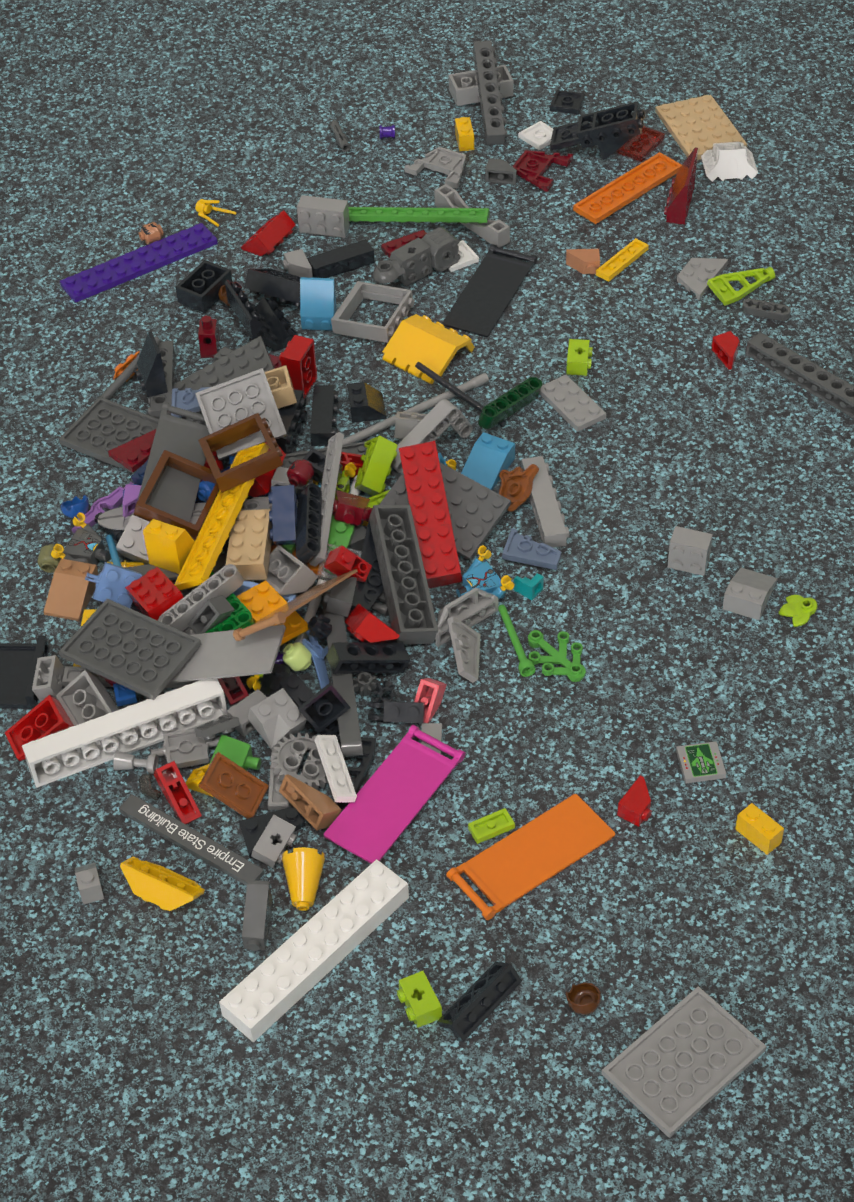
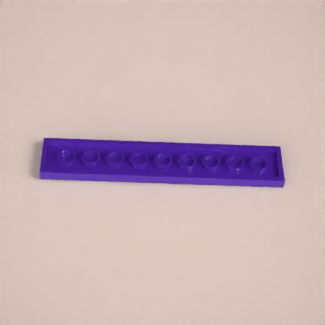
[60,223,218,303]

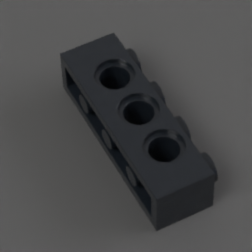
[326,642,410,674]

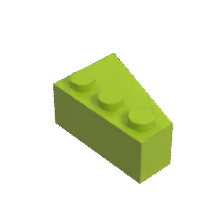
[355,436,398,496]

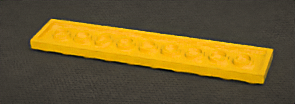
[174,443,269,590]

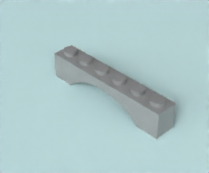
[434,184,510,248]

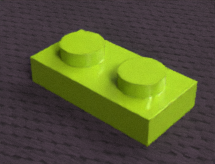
[468,808,515,844]

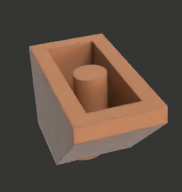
[566,249,600,274]

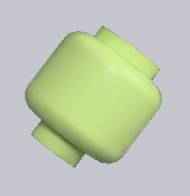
[283,642,312,671]

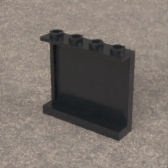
[0,636,49,709]

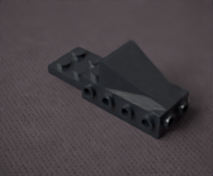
[550,101,645,160]

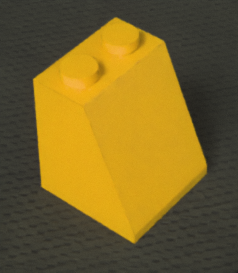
[143,519,195,574]

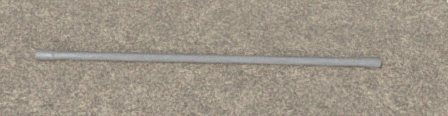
[203,373,489,503]

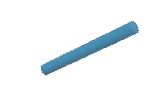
[106,534,122,567]

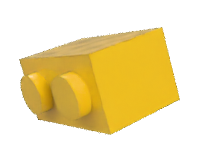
[455,117,474,151]
[735,803,784,855]

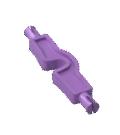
[72,482,134,533]

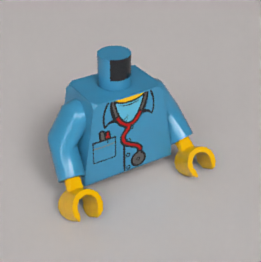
[456,545,514,600]

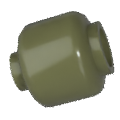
[37,544,61,573]

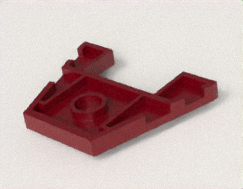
[512,150,573,192]

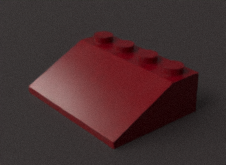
[664,147,698,225]

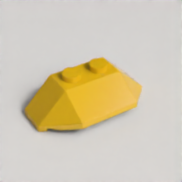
[120,857,205,911]

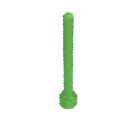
[498,605,536,677]

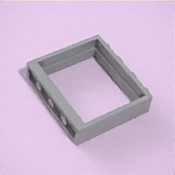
[331,281,415,343]

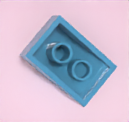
[300,277,337,331]
[461,432,515,490]

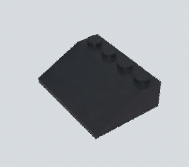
[244,268,301,307]

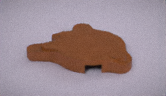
[499,464,539,512]

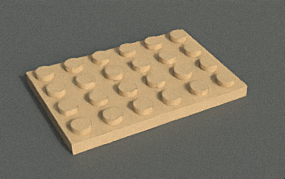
[655,95,747,160]

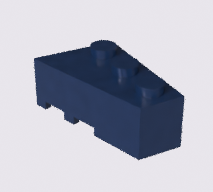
[268,485,299,546]

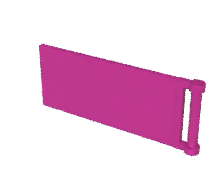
[324,725,466,864]

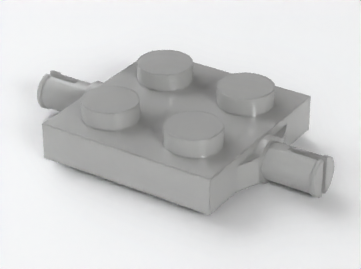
[151,727,220,768]

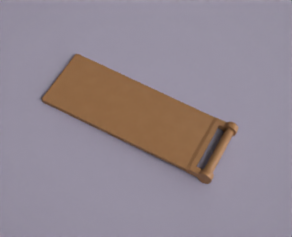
[233,569,358,641]

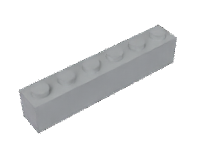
[521,456,569,548]

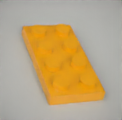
[236,580,309,645]

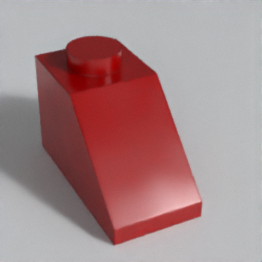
[712,331,740,370]
[617,775,652,827]

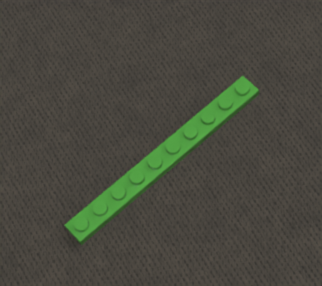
[348,207,490,223]

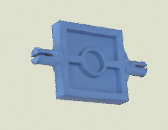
[85,562,142,608]

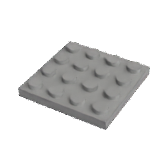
[195,368,287,460]

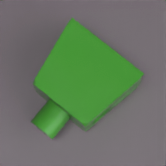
[209,735,261,771]

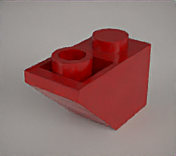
[324,545,372,582]

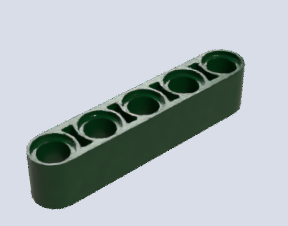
[478,377,542,429]

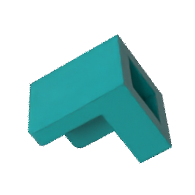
[514,573,544,600]

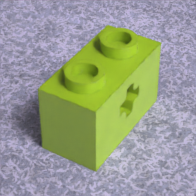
[566,339,593,376]
[396,971,442,1028]

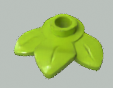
[779,595,817,627]

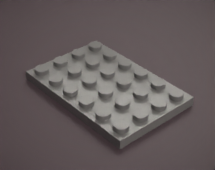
[602,986,767,1138]

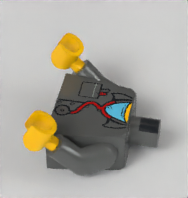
[51,512,110,565]

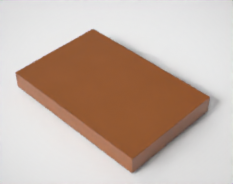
[198,752,269,819]

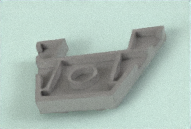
[404,147,466,189]

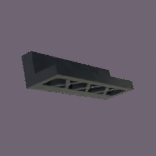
[437,961,522,1042]

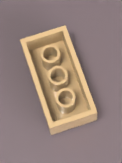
[265,366,297,408]
[225,509,273,581]

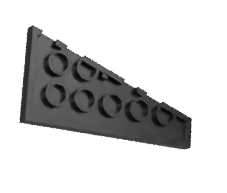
[351,520,384,611]

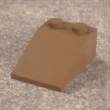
[43,559,99,621]

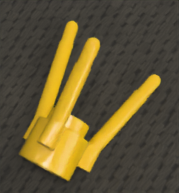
[195,199,236,227]

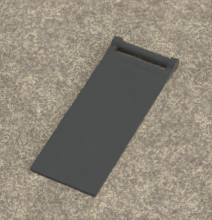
[134,402,210,522]

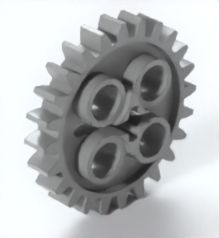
[270,732,329,790]

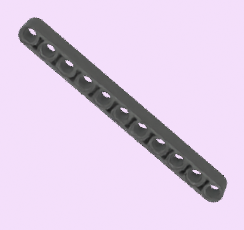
[321,595,363,757]

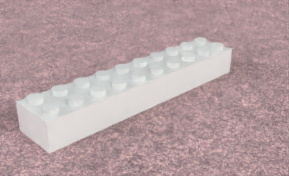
[22,679,228,788]
[219,859,409,1042]

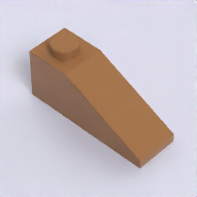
[279,774,342,830]

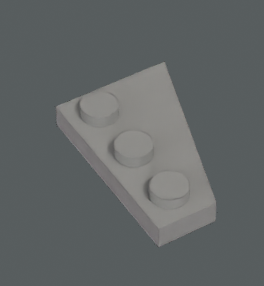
[447,616,481,683]

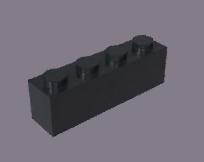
[307,239,375,278]
[310,385,339,446]

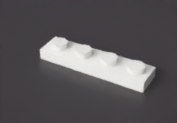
[315,735,357,802]

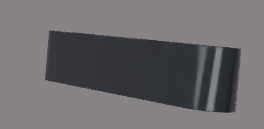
[296,483,322,563]

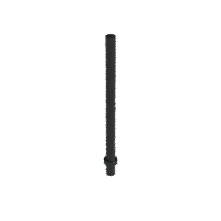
[415,362,507,427]

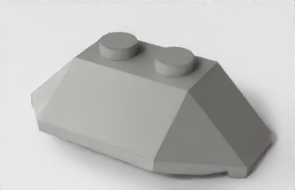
[435,588,498,647]

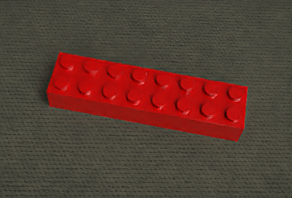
[399,441,463,588]

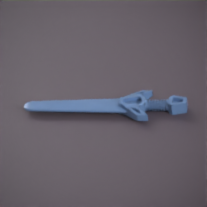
[302,622,329,689]

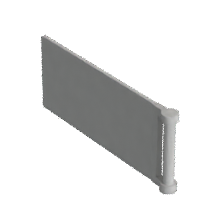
[169,625,286,683]

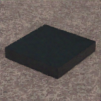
[550,90,585,115]

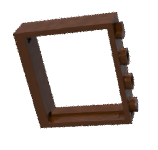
[198,413,283,493]
[134,450,220,541]

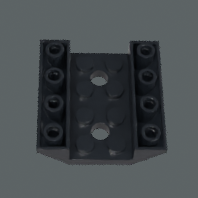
[225,280,297,351]

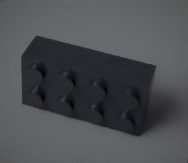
[276,390,308,454]

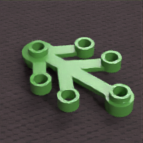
[528,630,586,682]

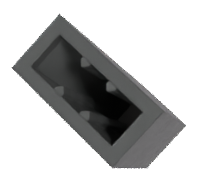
[242,880,273,951]

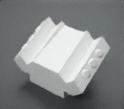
[701,142,758,182]

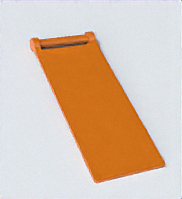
[446,794,615,920]

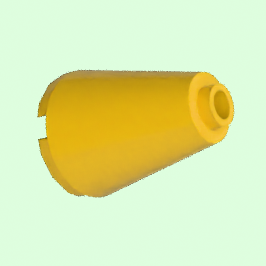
[282,847,325,911]

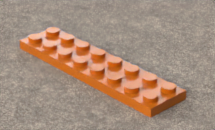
[573,152,682,224]

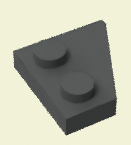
[194,715,240,740]

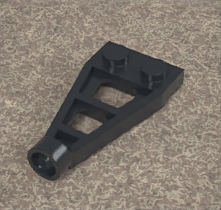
[336,735,376,810]

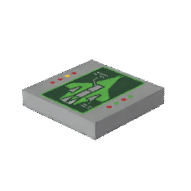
[676,741,726,784]

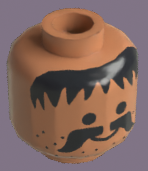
[139,222,164,245]

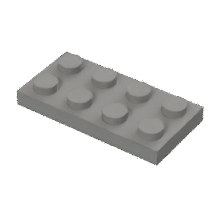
[539,375,606,432]

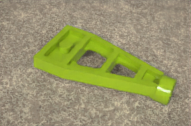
[707,267,775,306]

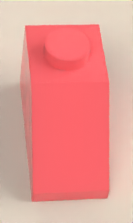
[414,678,447,723]

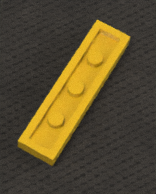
[596,238,649,282]

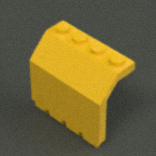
[382,314,475,384]

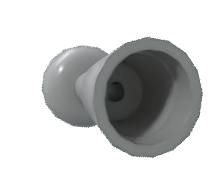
[113,750,159,774]

